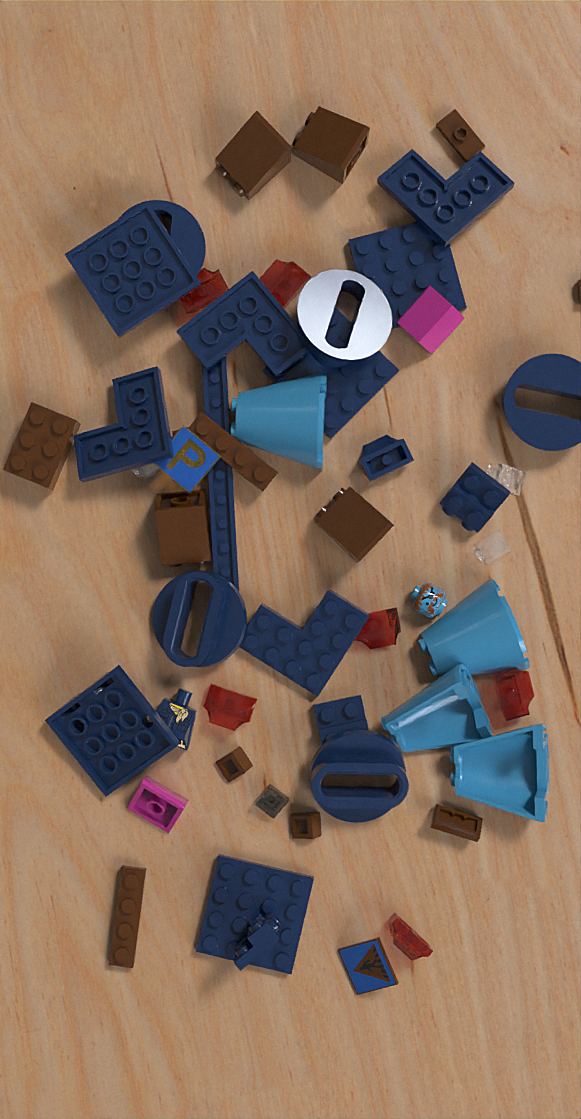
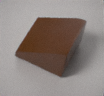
[215,746,253,783]
[290,812,322,839]

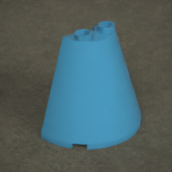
[231,372,327,469]
[418,579,530,678]
[381,664,493,753]
[450,723,549,822]

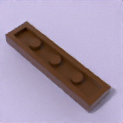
[187,411,278,492]
[109,865,147,968]

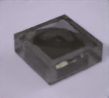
[255,784,289,819]

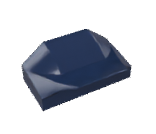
[359,435,414,482]

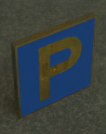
[153,425,221,494]

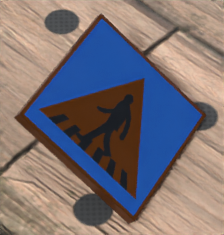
[338,937,399,995]

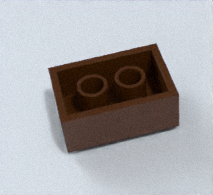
[3,402,81,491]

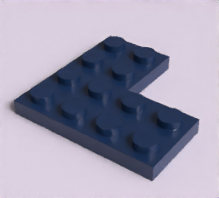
[377,149,515,247]
[176,271,309,378]
[73,366,174,483]
[239,589,370,697]

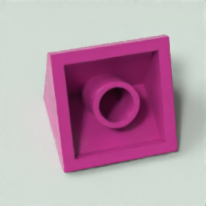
[397,285,465,354]
[127,776,189,833]

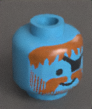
[410,582,448,618]

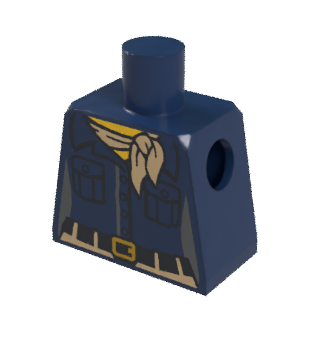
[150,688,197,750]

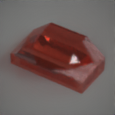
[260,259,311,309]
[179,268,229,314]
[354,607,401,649]
[492,667,535,721]
[203,683,257,731]
[388,913,433,961]

